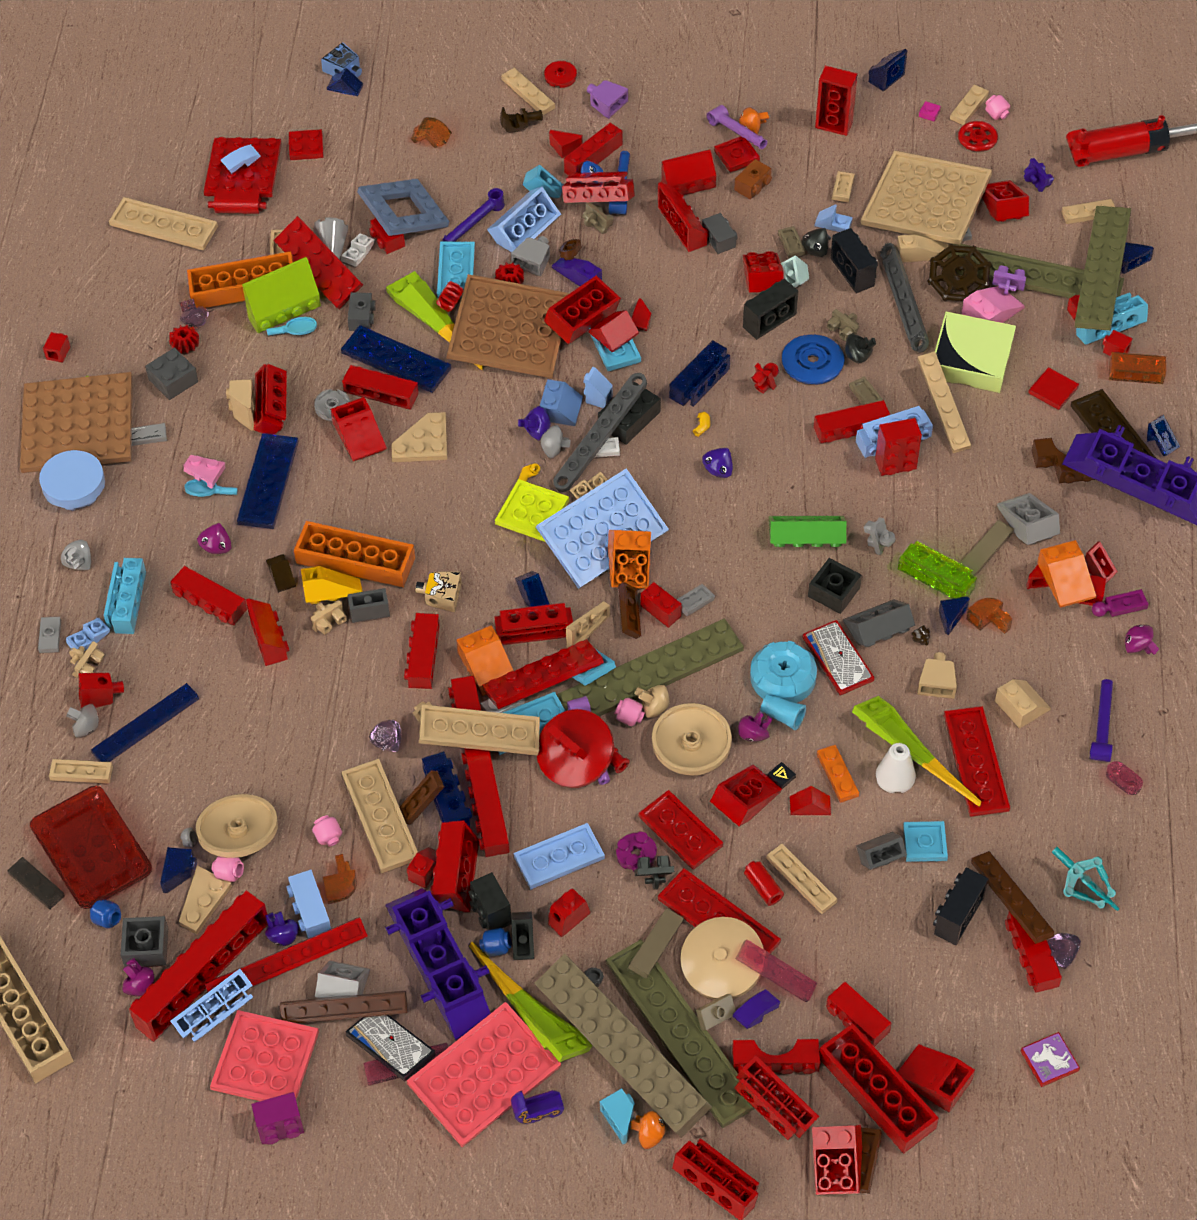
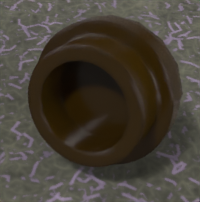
[911,625,930,646]

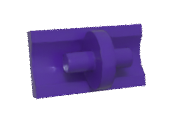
[1024,158,1054,192]

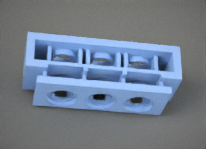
[856,406,933,458]
[171,969,253,1042]

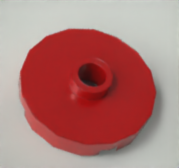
[544,61,577,88]

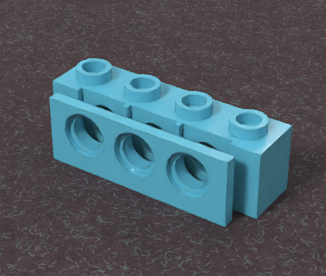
[1076,292,1148,345]
[104,558,146,634]

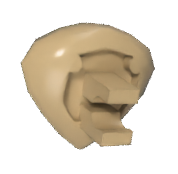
[634,685,669,718]

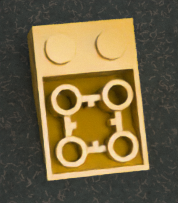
[301,566,363,604]

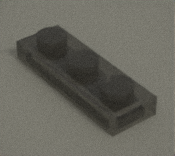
[7,857,65,910]

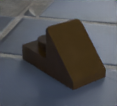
[266,554,296,593]

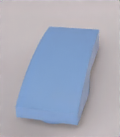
[221,144,261,174]
[66,618,110,651]

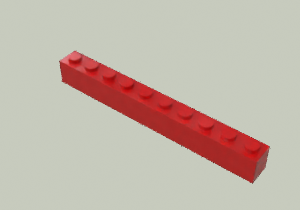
[448,675,510,857]

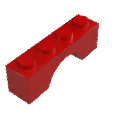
[732,1039,820,1074]

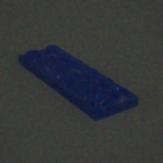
[341,325,451,393]
[237,433,299,529]

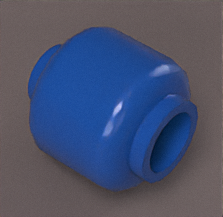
[90,899,121,928]
[479,928,512,957]

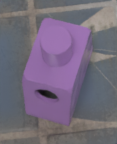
[587,80,628,119]

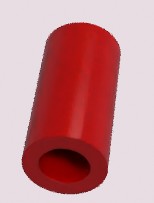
[744,861,784,906]

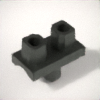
[634,855,674,890]

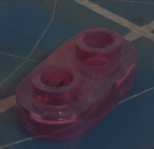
[1106,761,1143,795]

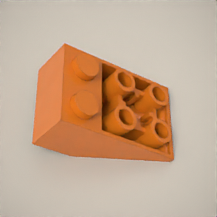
[608,530,651,589]

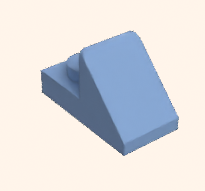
[814,204,853,232]

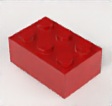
[875,418,922,476]

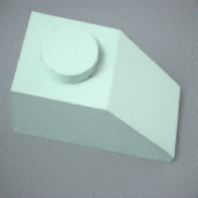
[781,255,809,288]

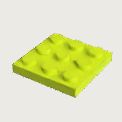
[495,479,569,542]

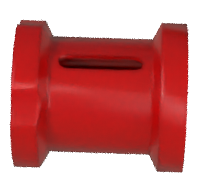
[610,747,630,773]

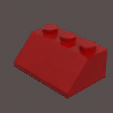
[661,149,716,195]
[246,598,290,666]

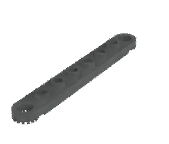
[880,242,929,353]
[553,373,647,492]

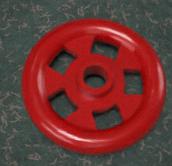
[958,121,998,152]

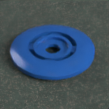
[782,334,844,384]

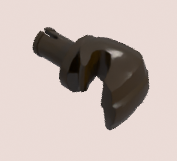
[500,107,543,133]

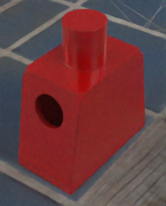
[78,673,124,708]
[548,888,591,937]

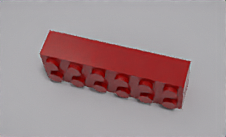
[819,1023,939,1154]

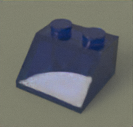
[868,49,908,91]

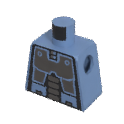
[321,42,362,80]

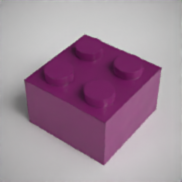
[251,1092,304,1145]

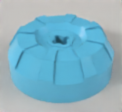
[750,641,817,703]

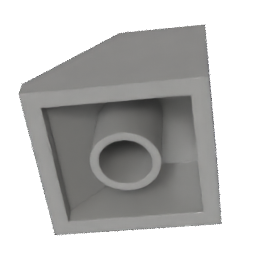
[315,961,370,998]

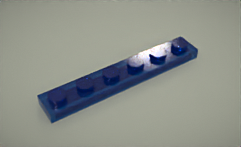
[91,683,199,762]

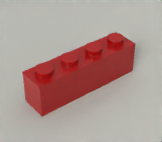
[564,122,623,175]
[342,365,419,410]
[814,400,890,444]
[170,565,247,626]
[404,613,440,689]
[1005,911,1062,993]

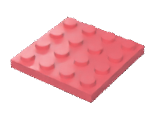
[210,1010,319,1101]

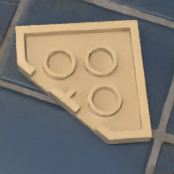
[392,412,447,462]

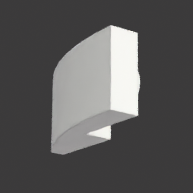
[341,234,375,267]

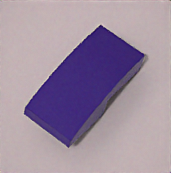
[733,989,780,1029]

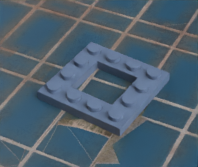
[357,179,449,236]

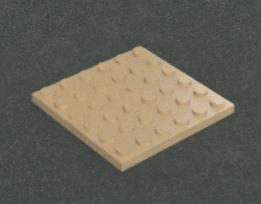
[861,151,992,245]

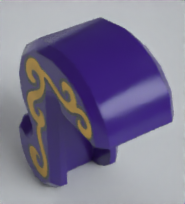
[511,1090,564,1124]

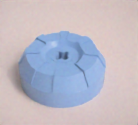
[39,450,105,511]

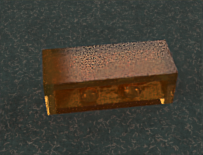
[1109,352,1166,384]

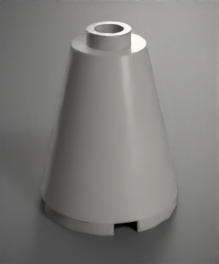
[313,217,348,259]

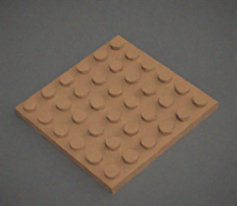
[447,274,570,378]
[20,372,133,473]

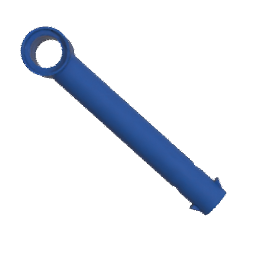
[609,151,630,215]

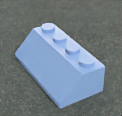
[487,187,561,252]

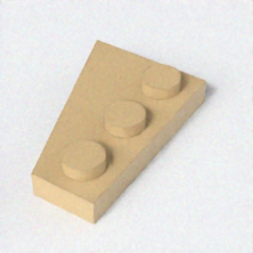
[566,601,610,648]
[179,865,232,934]

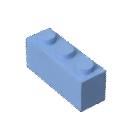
[286,870,331,938]

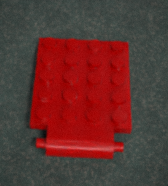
[203,137,282,214]

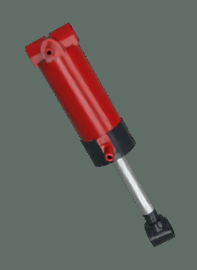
[1066,115,1197,167]

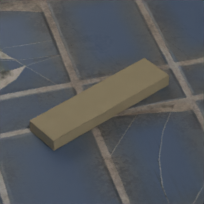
[956,520,1014,581]
[628,908,684,979]

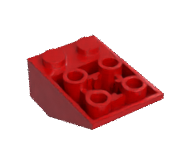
[743,251,784,293]
[330,397,387,461]
[898,1044,975,1113]
[812,1125,862,1195]

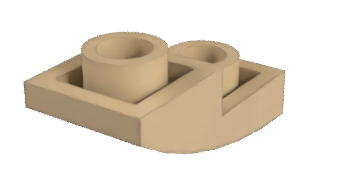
[570,472,607,499]

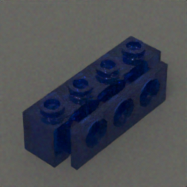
[669,340,730,407]
[421,751,472,827]

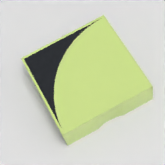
[935,312,1016,393]

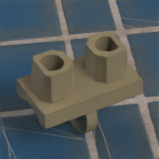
[582,202,614,234]
[827,309,859,341]

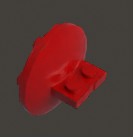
[537,709,614,788]

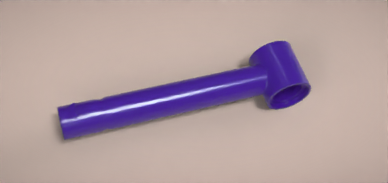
[442,188,505,242]
[1089,679,1113,762]

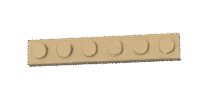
[918,351,971,453]

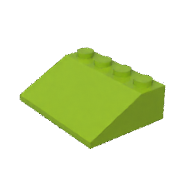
[242,257,321,333]

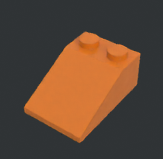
[1037,540,1096,608]
[456,625,514,696]

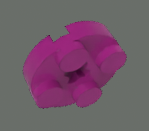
[616,832,657,872]

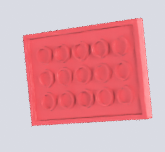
[407,1002,561,1147]

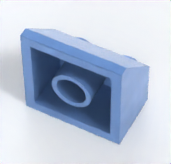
[540,379,583,426]

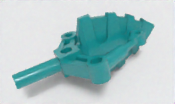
[1052,847,1119,911]

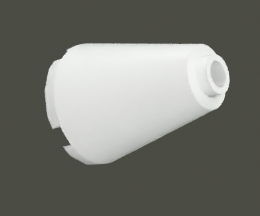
[876,743,916,793]

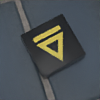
[768,762,796,789]

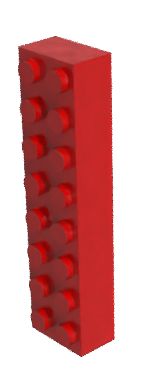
[129,890,268,1042]

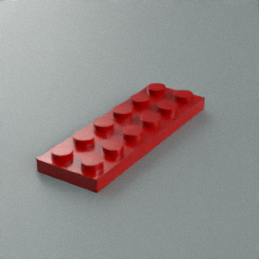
[273,216,364,309]
[482,639,604,709]
[943,706,1010,817]
[658,868,781,959]

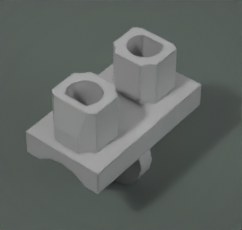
[864,517,896,555]

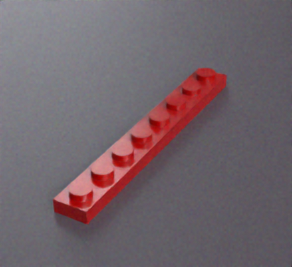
[204,917,368,992]

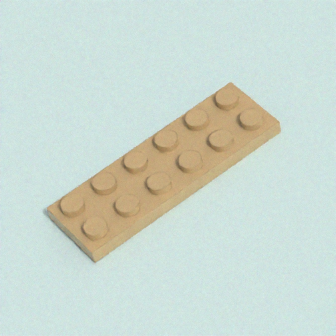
[109,197,218,250]
[419,705,540,755]
[341,759,418,873]

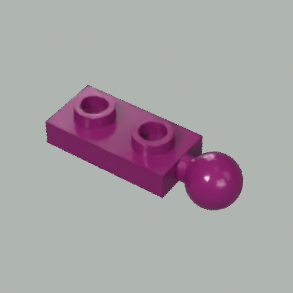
[1092,589,1149,617]

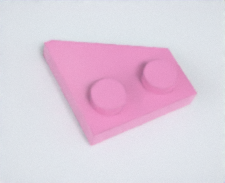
[184,455,225,489]

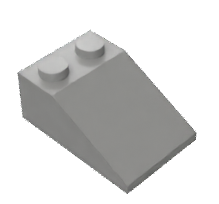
[997,493,1060,545]

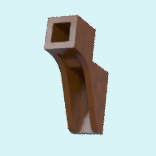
[1031,438,1095,484]

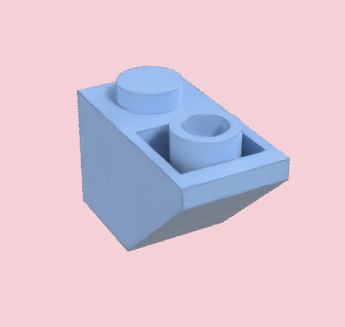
[583,367,613,408]

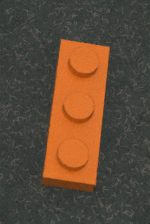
[817,745,859,803]

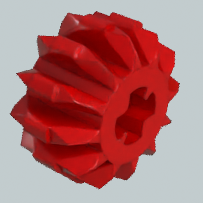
[495,262,524,284]
[436,281,463,312]
[169,324,199,354]

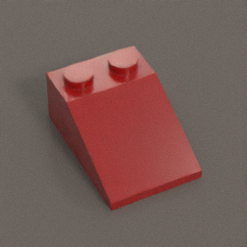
[982,180,1029,222]
[710,764,782,827]

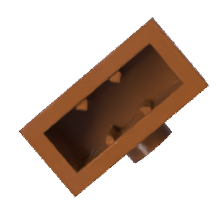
[734,159,772,200]

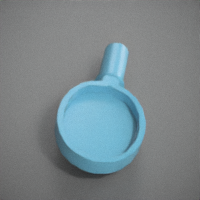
[267,317,317,336]
[184,479,238,497]

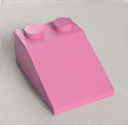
[962,286,1025,323]

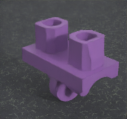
[992,265,1026,295]

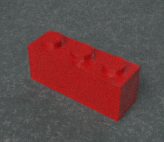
[826,982,892,1047]

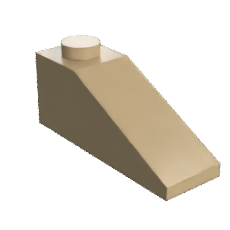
[897,234,948,263]

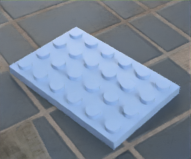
[536,468,669,589]

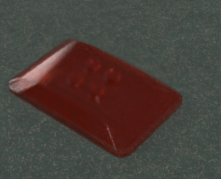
[30,786,152,909]

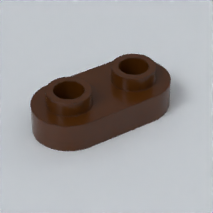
[559,239,582,260]

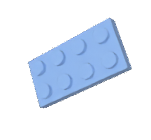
[513,823,605,890]

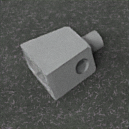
[511,236,550,277]

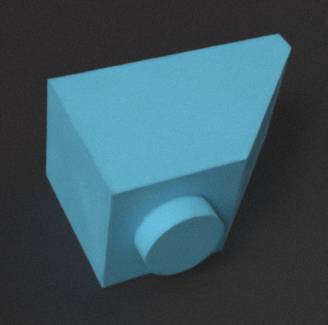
[523,165,563,198]
[600,1088,635,1144]

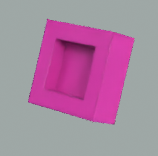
[919,101,941,121]

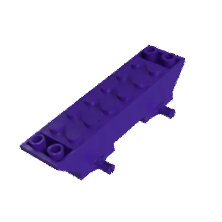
[1062,425,1197,525]
[385,888,491,1041]

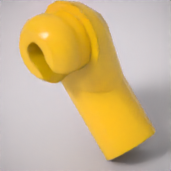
[693,412,710,437]
[518,463,541,482]

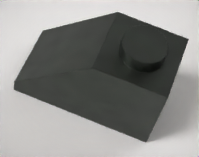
[511,911,534,960]

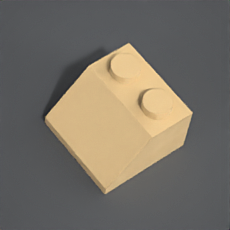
[226,379,255,431]
[995,679,1051,729]

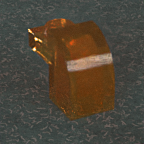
[411,117,452,148]
[966,598,1012,634]
[323,854,357,904]

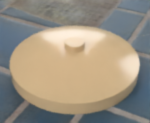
[652,703,732,775]
[196,794,278,858]
[681,917,765,1000]

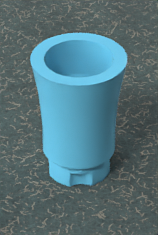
[760,695,806,730]

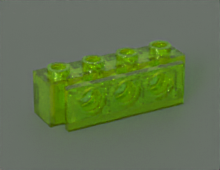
[898,541,977,604]

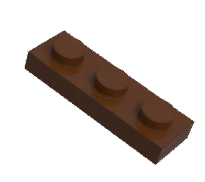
[618,582,641,639]
[399,770,444,824]
[860,1127,882,1194]

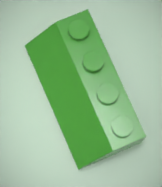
[769,516,847,547]

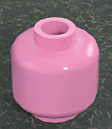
[985,95,1010,120]
[614,698,645,727]
[312,815,343,847]
[212,856,244,882]

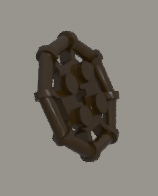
[927,244,992,302]

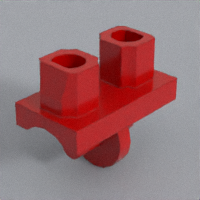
[751,363,779,394]

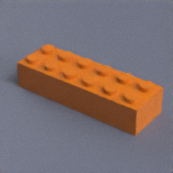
[187,252,293,310]
[294,521,415,588]

